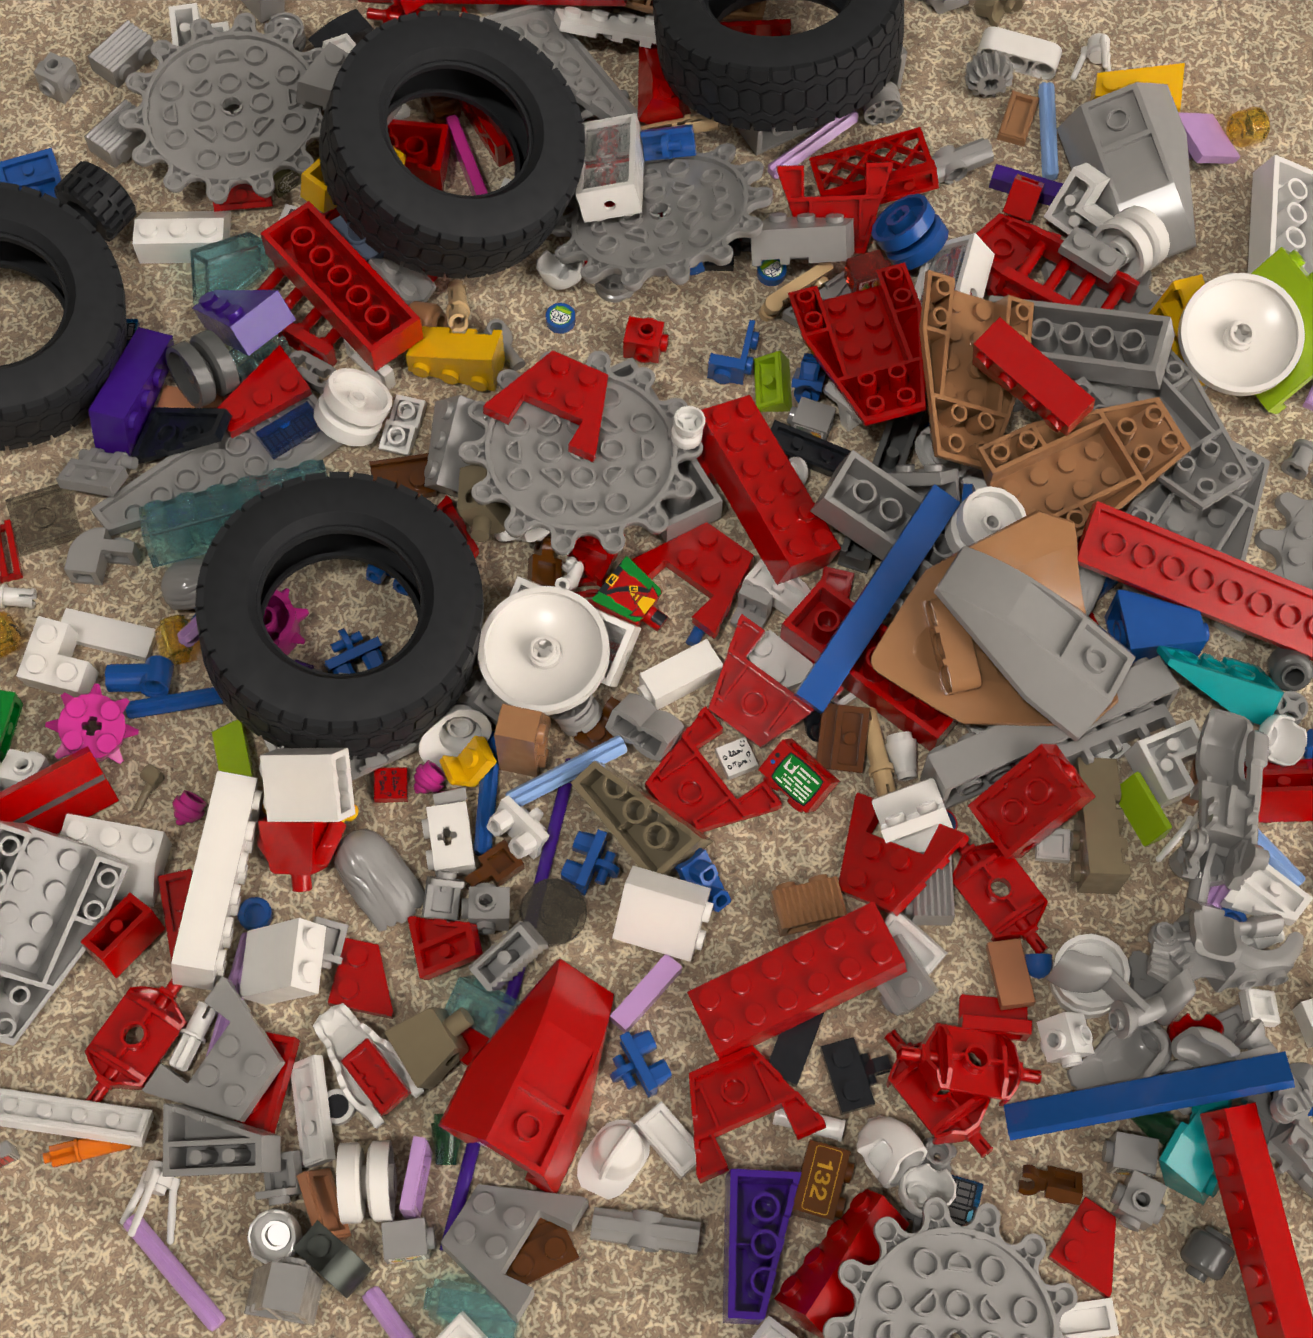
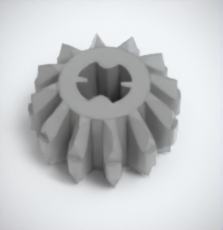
[965,49,1014,98]

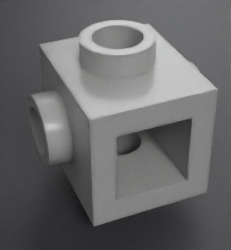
[34,52,82,104]
[461,883,510,935]
[1110,1170,1168,1232]

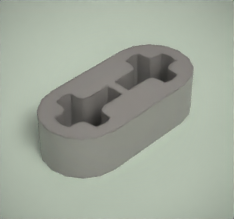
[288,351,336,394]

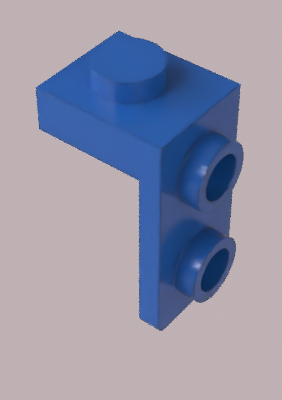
[707,320,760,385]

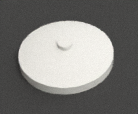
[1178,273,1305,396]
[478,586,610,715]

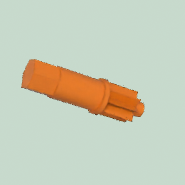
[43,1138,132,1167]

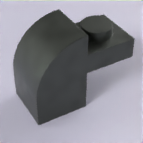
[292,1220,372,1298]

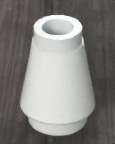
[885,731,917,781]

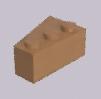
[494,704,552,777]

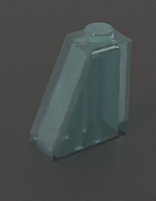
[190,232,268,305]
[424,1279,518,1338]

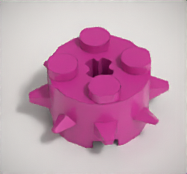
[263,588,309,655]
[45,684,139,764]

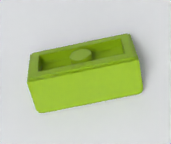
[754,350,792,412]
[212,720,254,777]
[1119,771,1172,847]

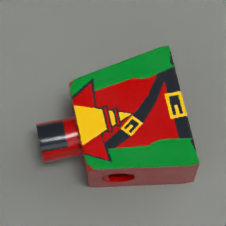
[590,556,668,632]

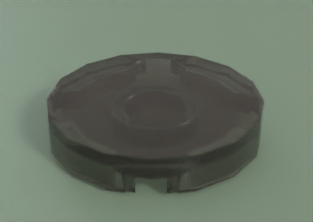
[519,878,587,947]

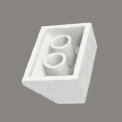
[132,211,231,264]
[60,814,172,907]

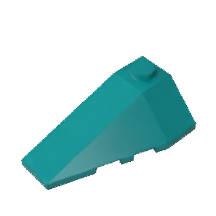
[1156,645,1284,725]
[1159,1099,1233,1206]

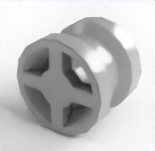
[1273,691,1309,725]

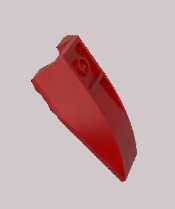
[788,262,926,426]
[438,959,614,1194]

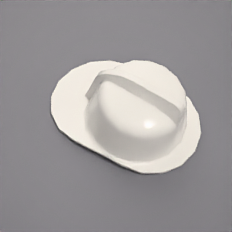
[418,704,492,768]
[577,1120,650,1200]

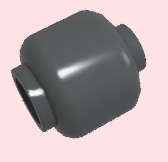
[1267,647,1313,691]
[1180,1226,1235,1283]

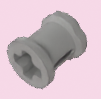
[1281,439,1313,480]

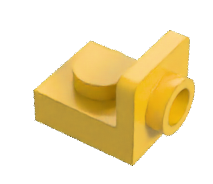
[439,736,497,787]

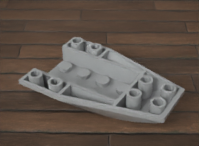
[1057,82,1197,259]
[1075,349,1253,511]
[1125,440,1270,562]
[934,546,1136,741]
[0,821,129,1046]

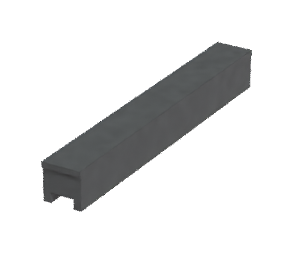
[837,390,927,574]

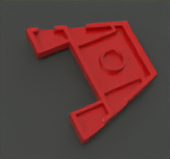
[776,161,893,254]
[976,213,1062,297]
[483,350,609,463]
[631,522,754,639]
[708,614,844,749]
[645,706,782,832]
[839,792,970,916]
[689,1045,827,1184]

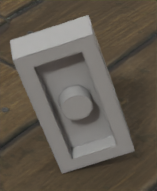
[1058,226,1127,283]

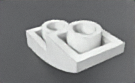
[379,394,427,456]

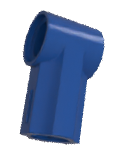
[105,655,174,698]

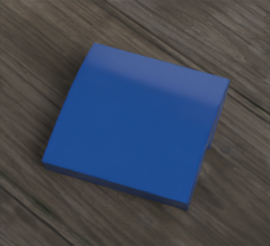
[0,148,62,199]

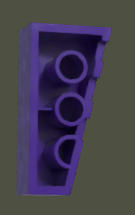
[88,327,174,456]
[723,1169,802,1325]

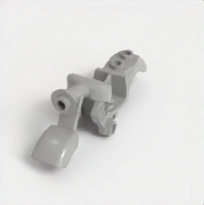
[1169,709,1270,962]
[1046,914,1304,1040]
[1171,1018,1313,1199]

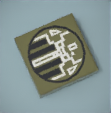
[273,169,301,198]

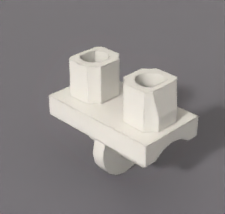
[487,795,550,859]

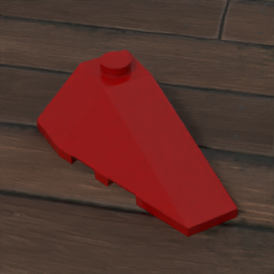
[638,43,691,125]

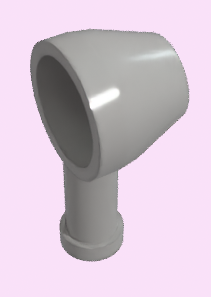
[483,319,526,371]

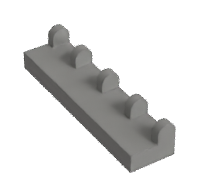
[1059,703,1176,765]

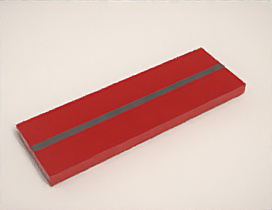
[0,746,119,834]

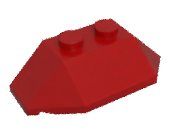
[1244,759,1313,823]

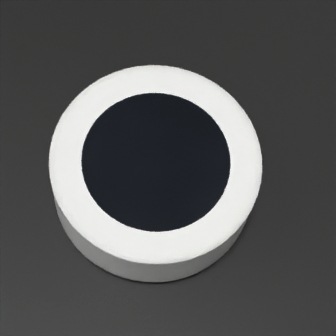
[327,1089,355,1126]

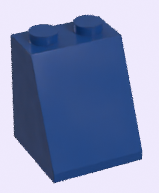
[1104,590,1210,669]

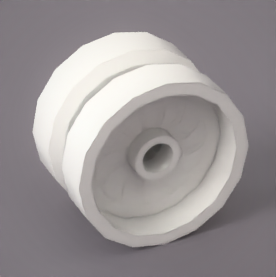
[1093,205,1170,280]
[314,368,392,446]
[945,486,1026,554]
[1050,933,1131,1019]
[336,1140,397,1224]

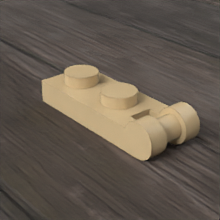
[759,262,834,322]

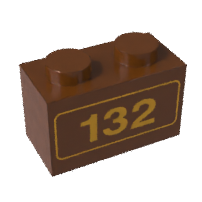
[791,1139,855,1226]

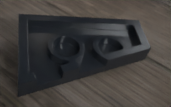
[131,407,232,464]

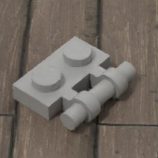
[56,447,138,497]

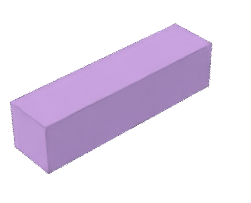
[610,954,682,1033]

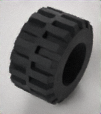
[54,161,137,242]

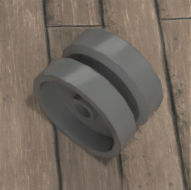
[166,329,240,408]

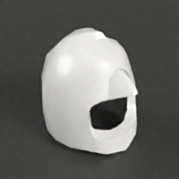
[857,1115,927,1189]

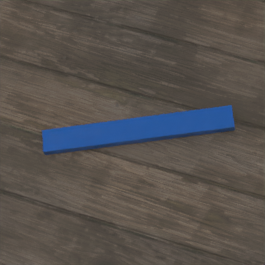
[794,484,961,713]
[1004,1051,1295,1141]

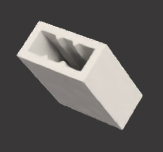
[259,748,355,822]
[612,866,714,962]
[239,918,326,1005]

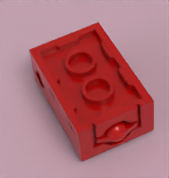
[968,744,1096,859]

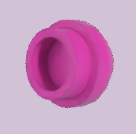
[414,760,447,794]
[172,790,207,826]

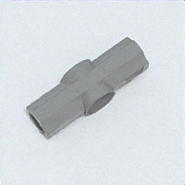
[915,138,994,185]
[590,1207,701,1255]

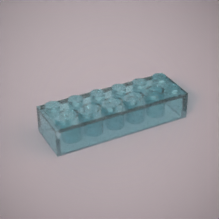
[139,459,328,568]

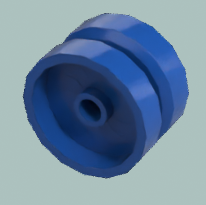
[871,194,949,270]

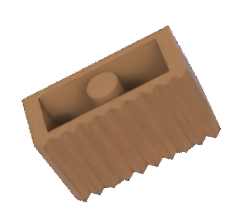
[770,874,847,937]

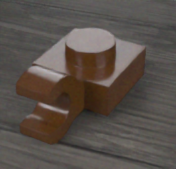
[527,536,562,587]
[573,696,620,750]
[464,839,525,890]
[1018,1165,1083,1206]

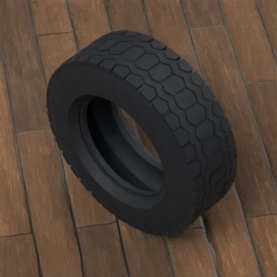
[653,0,904,132]
[319,10,586,279]
[0,182,127,451]
[195,472,484,760]

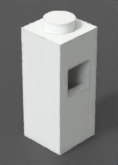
[637,639,723,710]

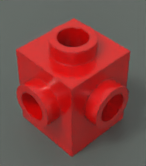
[623,316,669,363]

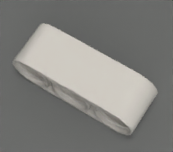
[976,27,1062,80]

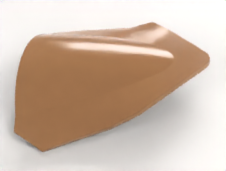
[871,510,1118,727]

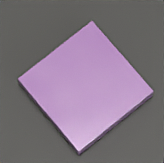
[1178,112,1240,164]
[399,1136,433,1220]

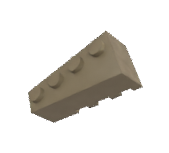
[571,760,713,877]

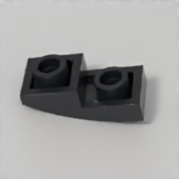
[308,9,374,48]

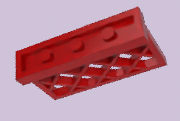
[809,127,939,205]

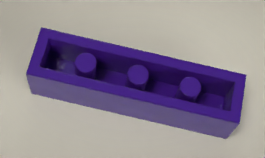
[989,164,1063,206]

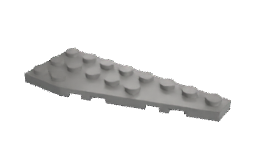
[91,393,343,536]

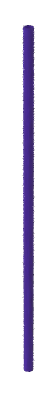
[439,758,573,1252]

